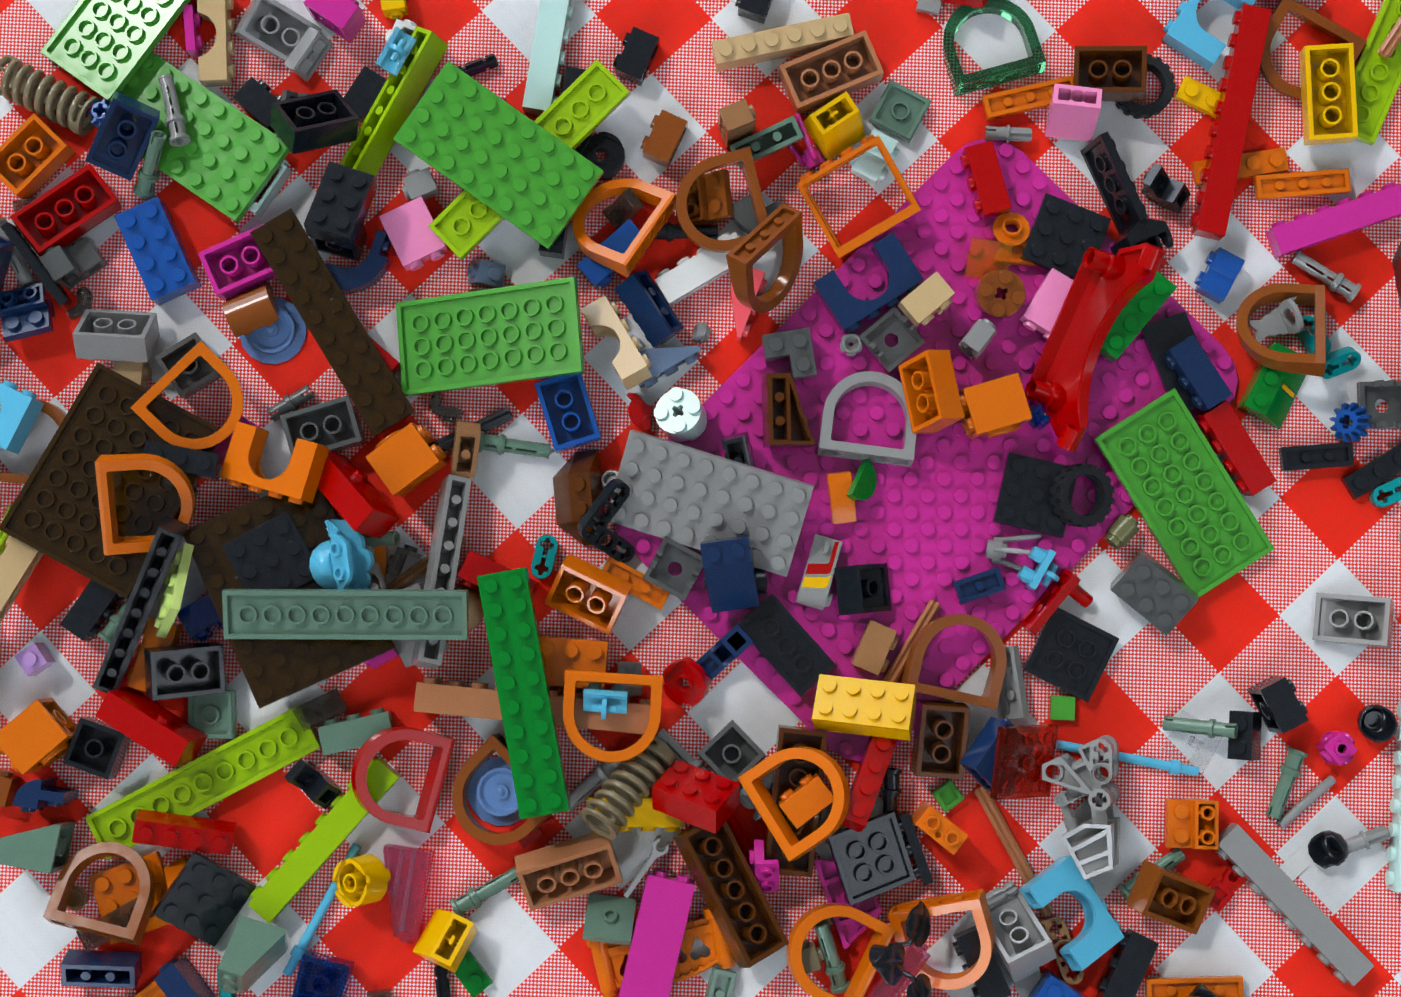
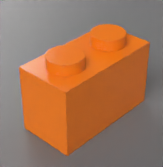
[778,773,833,829]

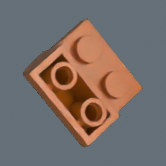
[1165,798,1219,849]

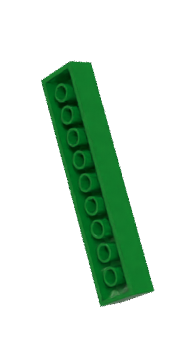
[477,567,571,820]

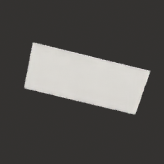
[1280,839,1313,881]

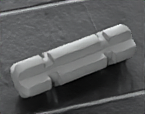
[985,881,1018,907]

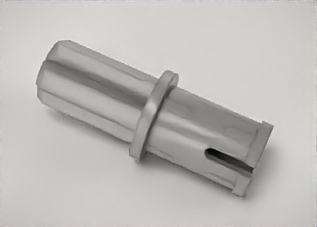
[985,125,1032,143]
[1345,825,1390,854]

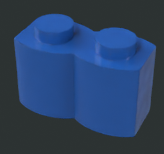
[1194,247,1245,304]

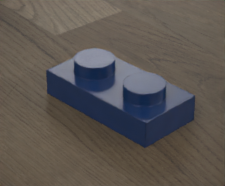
[952,567,1006,605]

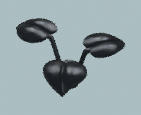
[869,901,931,997]

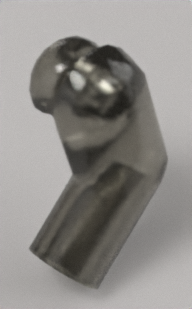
[66,287,93,321]

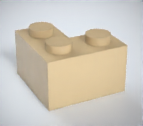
[898,271,955,327]

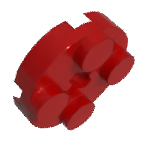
[662,657,711,706]

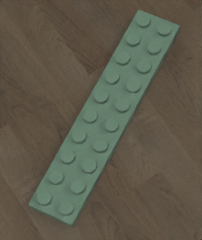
[222,589,469,640]

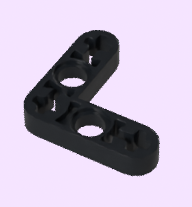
[577,478,635,563]

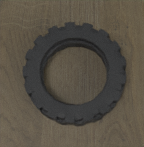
[1115,54,1176,119]
[1050,464,1114,527]

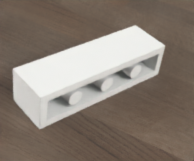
[655,232,738,307]

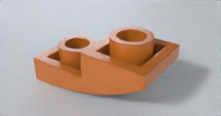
[826,471,856,524]

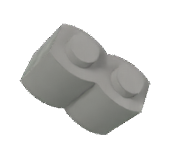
[957,318,997,360]

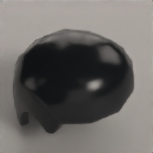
[1357,704,1398,743]
[1308,830,1349,869]

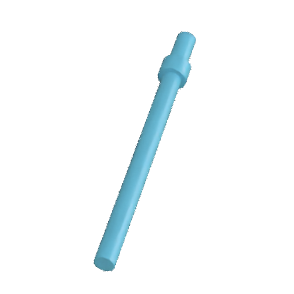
[1056,739,1199,776]
[283,843,362,976]

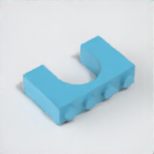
[1161,0,1256,71]
[0,380,44,454]
[1019,855,1124,971]

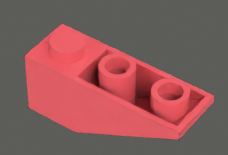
[730,268,767,342]

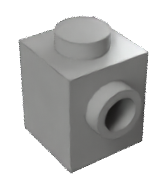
[401,167,440,201]

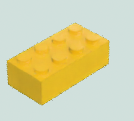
[1299,43,1358,146]
[812,674,917,741]

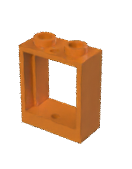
[911,801,968,855]

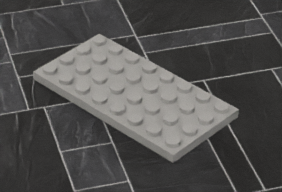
[610,429,815,577]

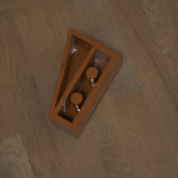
[762,373,816,448]

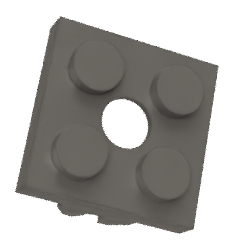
[859,306,925,373]
[1357,380,1401,430]
[643,536,703,601]

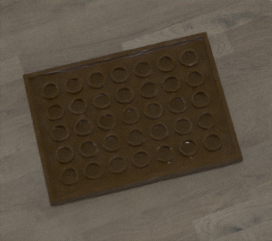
[0,362,220,599]
[183,488,395,709]

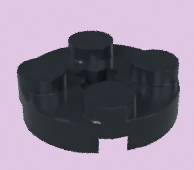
[578,132,625,180]

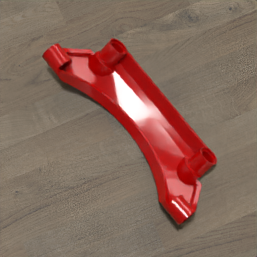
[1024,243,1166,452]

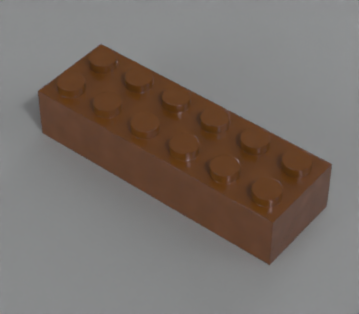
[764,725,828,877]
[673,821,789,968]

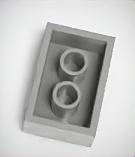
[72,309,160,363]

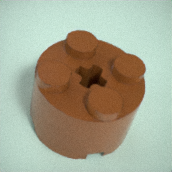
[974,270,1026,317]

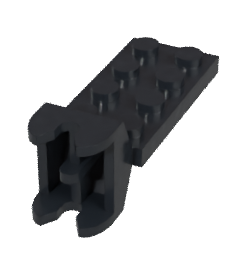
[1080,132,1173,255]

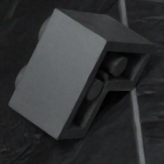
[39,237,109,290]
[761,328,817,381]

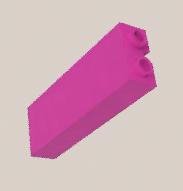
[618,869,695,997]

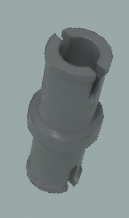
[267,384,315,422]

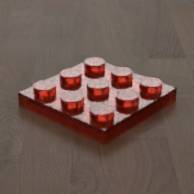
[990,724,1058,800]

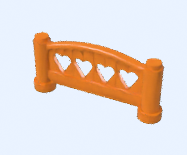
[586,906,735,997]

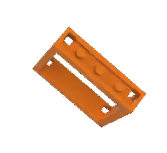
[796,134,921,258]

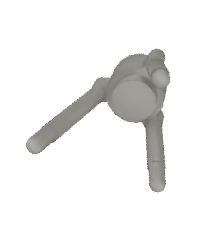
[986,534,1042,571]

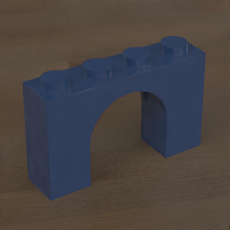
[812,232,924,333]

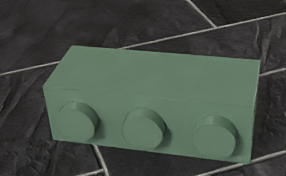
[730,115,804,169]
[317,708,395,756]

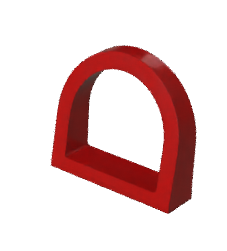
[351,726,455,833]

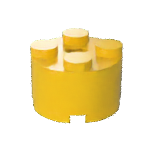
[333,854,391,907]

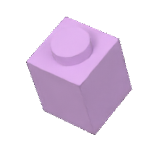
[14,643,56,676]

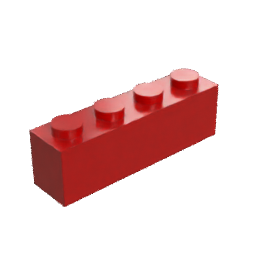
[1196,400,1277,496]
[842,736,898,833]
[132,809,236,855]

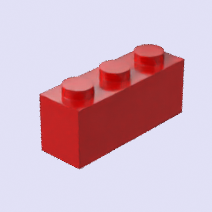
[960,140,1012,220]

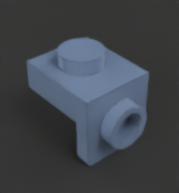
[467,259,506,288]

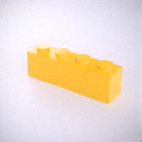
[588,796,684,832]

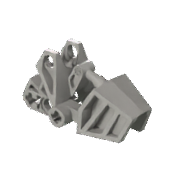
[1042,735,1121,880]

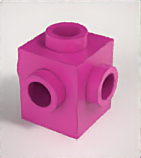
[1315,730,1358,766]

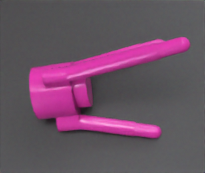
[788,113,824,170]

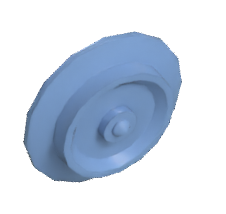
[239,298,307,364]
[468,757,522,826]

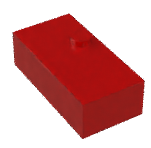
[10,163,122,257]
[317,450,399,539]
[95,687,208,767]

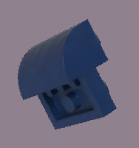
[0,283,55,342]
[13,777,79,812]

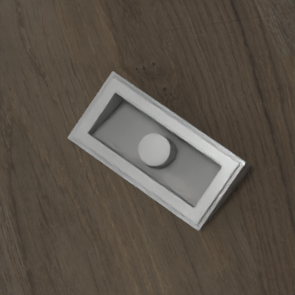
[284,27,333,82]

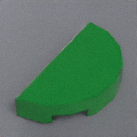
[846,459,877,501]

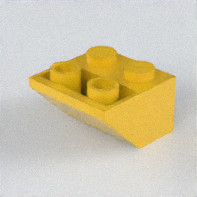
[803,91,866,160]
[412,908,478,973]

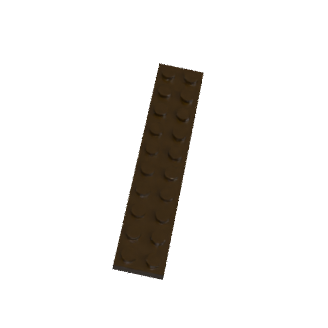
[250,208,415,436]

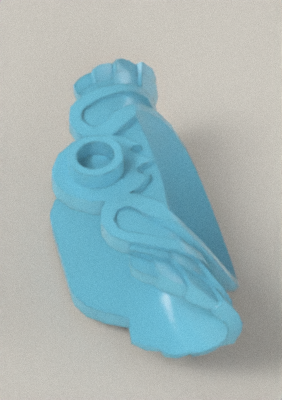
[309,519,375,589]

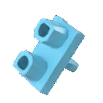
[375,26,417,76]
[1017,546,1060,590]
[583,683,628,720]

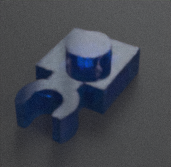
[1027,404,1051,430]

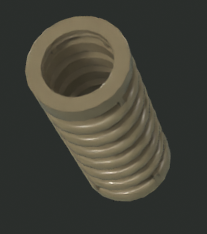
[0,55,102,136]
[580,734,676,840]

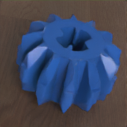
[1329,402,1373,443]

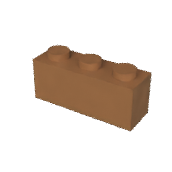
[718,99,757,149]

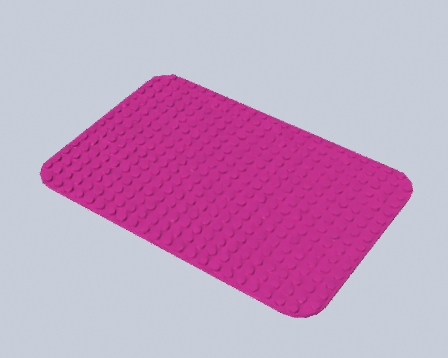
[615,139,1238,761]

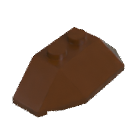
[553,449,608,546]

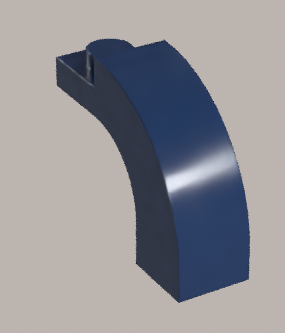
[326,230,391,294]
[696,623,755,680]

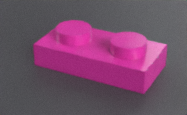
[183,4,204,58]

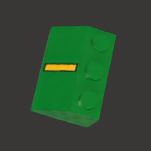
[1237,342,1306,429]

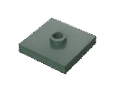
[868,79,932,143]
[188,690,237,739]
[582,893,637,946]

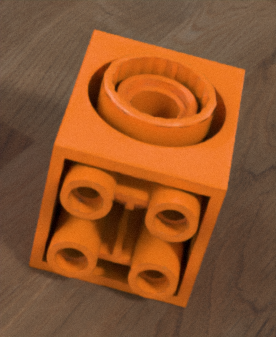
[959,373,1032,440]
[365,423,448,497]
[0,698,76,775]

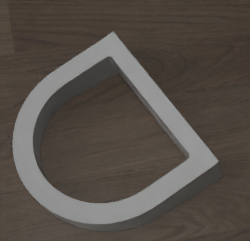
[817,371,917,467]

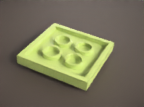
[154,543,194,638]

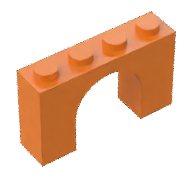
[220,422,329,505]

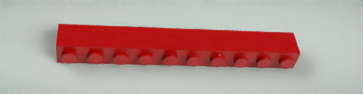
[1190,4,1272,241]

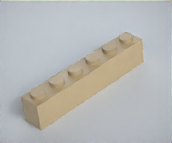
[712,13,854,72]

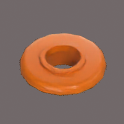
[993,212,1030,246]

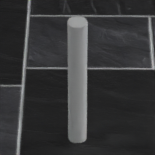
[1277,775,1337,829]

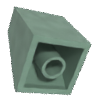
[0,820,76,874]
[218,915,288,994]

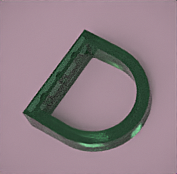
[942,0,1046,97]

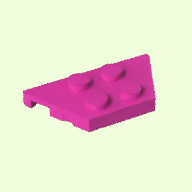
[814,859,882,949]

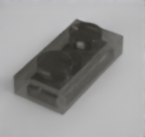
[293,688,348,731]

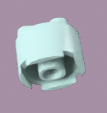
[654,387,707,442]

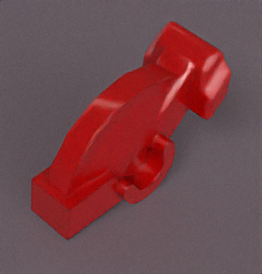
[627,393,654,430]

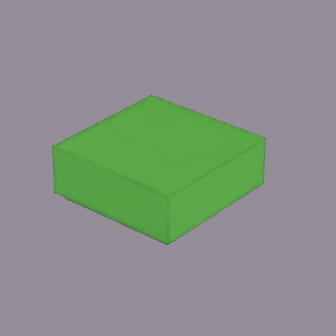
[1049,695,1075,721]
[931,779,965,813]

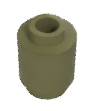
[1104,514,1139,550]

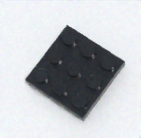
[1020,193,1111,280]
[992,452,1076,538]
[221,511,314,589]
[1022,607,1119,702]
[827,810,916,906]
[152,851,256,947]

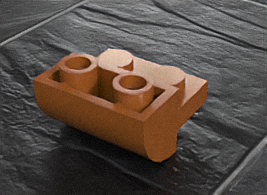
[680,169,733,225]
[222,282,279,338]

